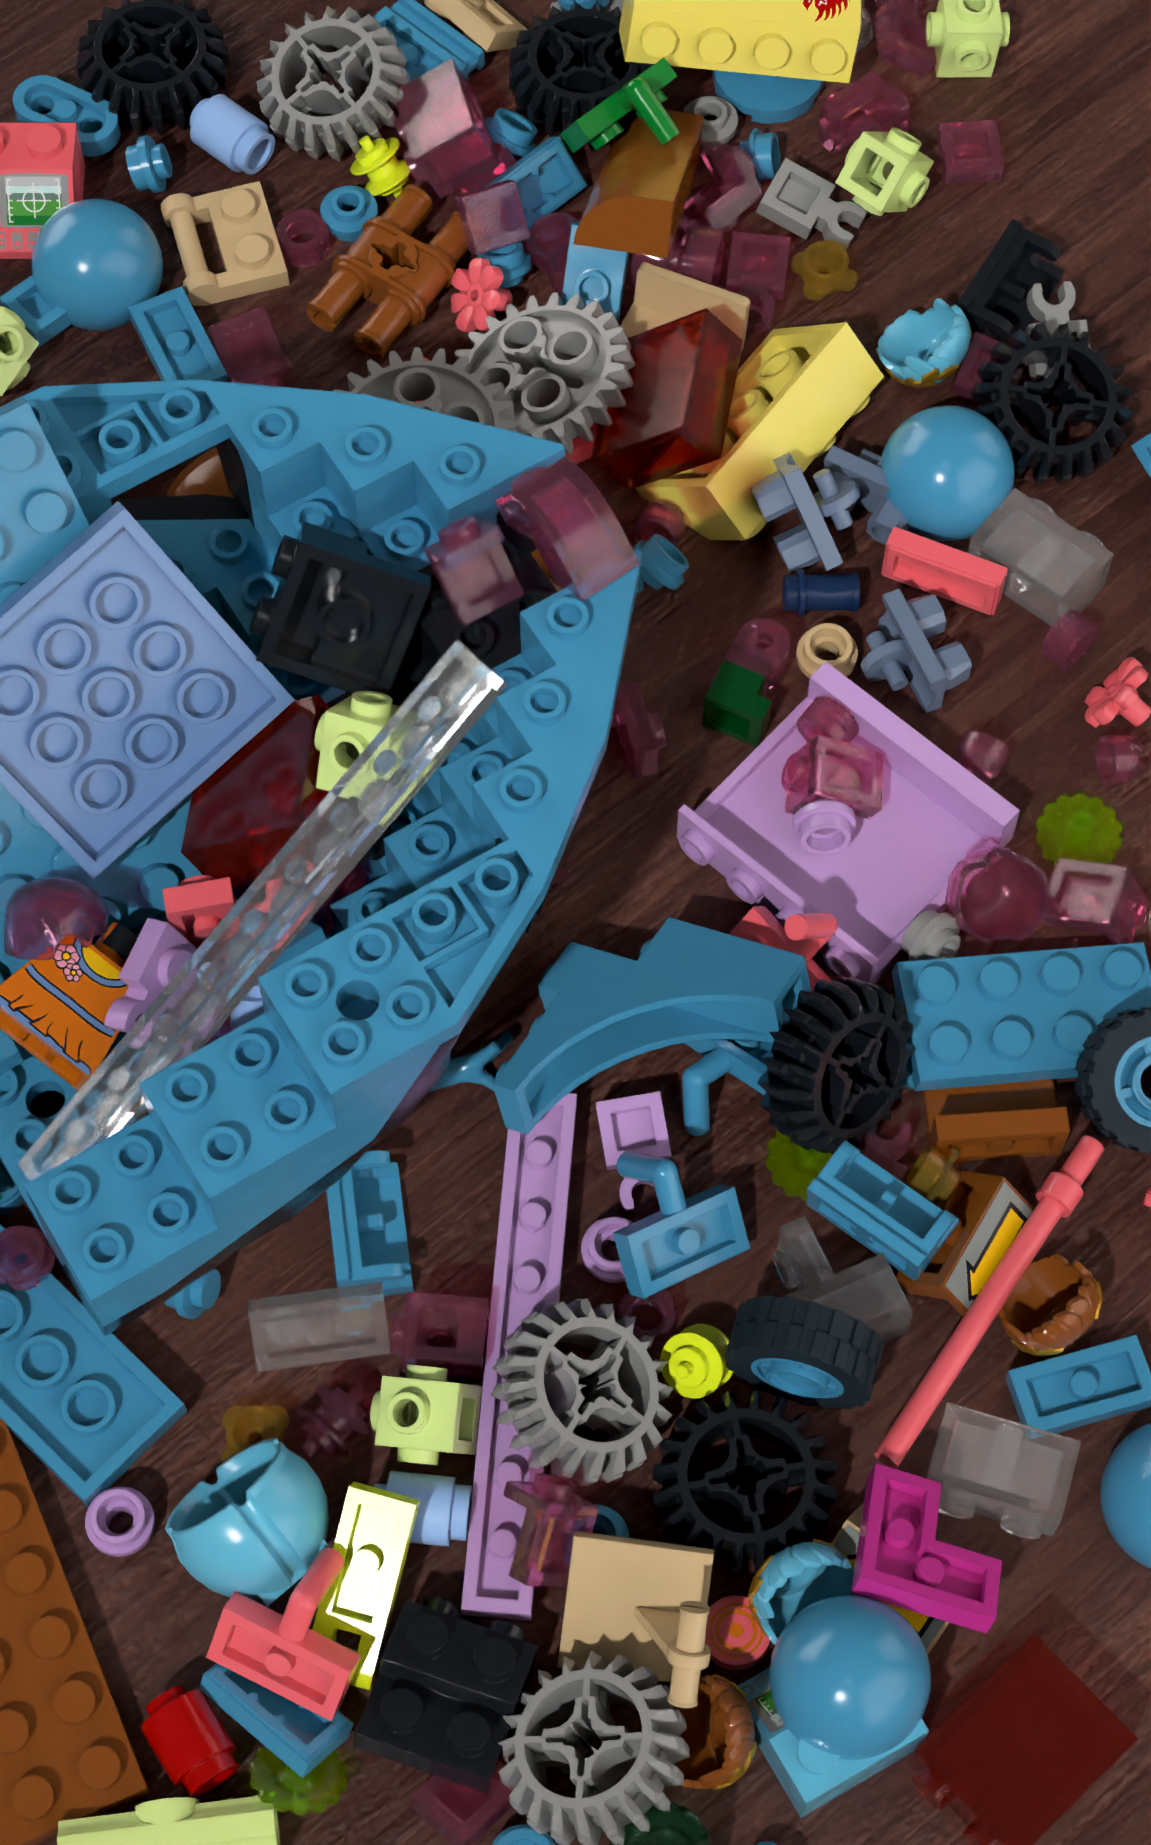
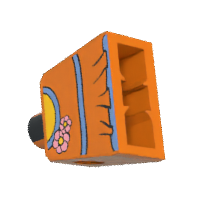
[0,922,138,1094]

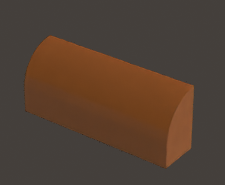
[573,110,704,258]

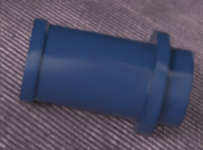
[782,569,860,617]

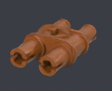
[306,184,480,360]

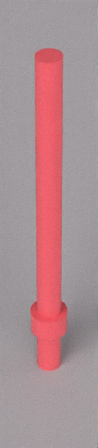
[874,1135,1105,1469]

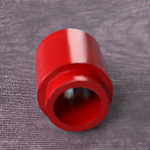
[140,1685,239,1798]

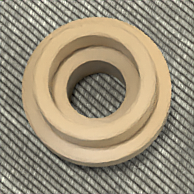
[796,623,858,678]

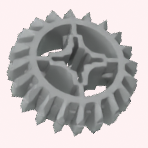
[256,5,410,162]
[490,1298,674,1486]
[498,1651,690,1845]

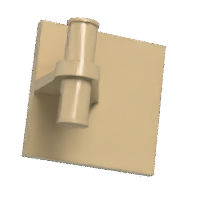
[557,1531,714,1708]

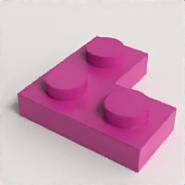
[851,1463,1002,1634]

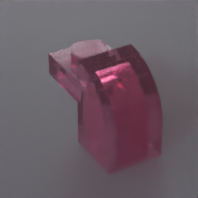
[495,456,640,601]

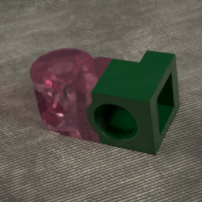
[702,618,791,747]

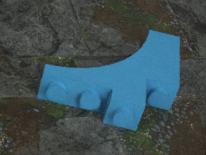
[492,917,812,1135]

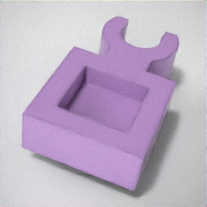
[104,918,203,1049]
[595,1091,672,1213]

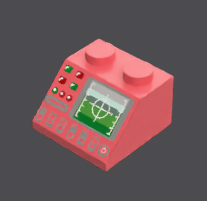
[0,123,86,259]

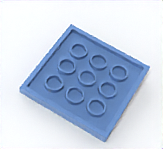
[0,501,295,879]

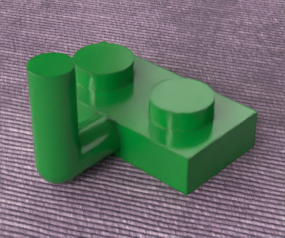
[560,57,680,153]

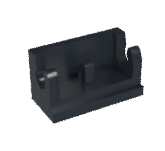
[957,219,1064,354]

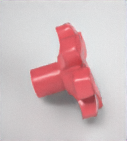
[450,257,513,332]
[1084,657,1151,728]

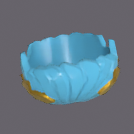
[876,298,972,387]
[748,1539,854,1645]

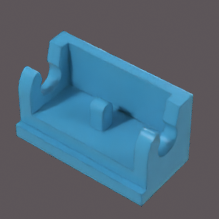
[806,1140,959,1282]
[326,1150,414,1302]

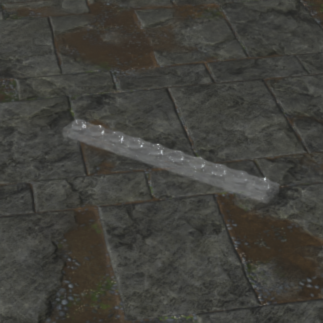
[17,639,508,1181]

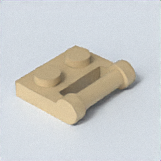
[160,181,289,306]

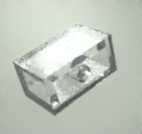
[968,488,1114,634]
[925,1402,1081,1539]

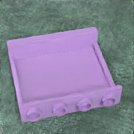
[677,662,1020,984]

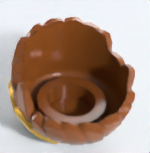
[998,1253,1103,1356]
[673,1674,757,1791]

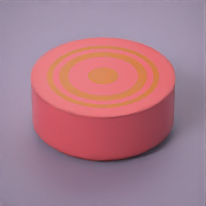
[705,1595,770,1670]

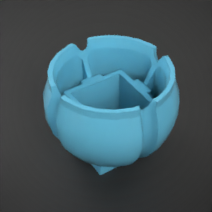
[165,1438,330,1607]

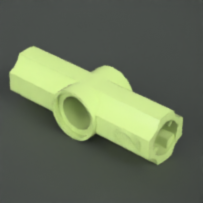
[57,1794,280,1845]

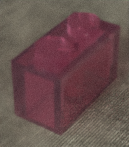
[394,58,500,199]

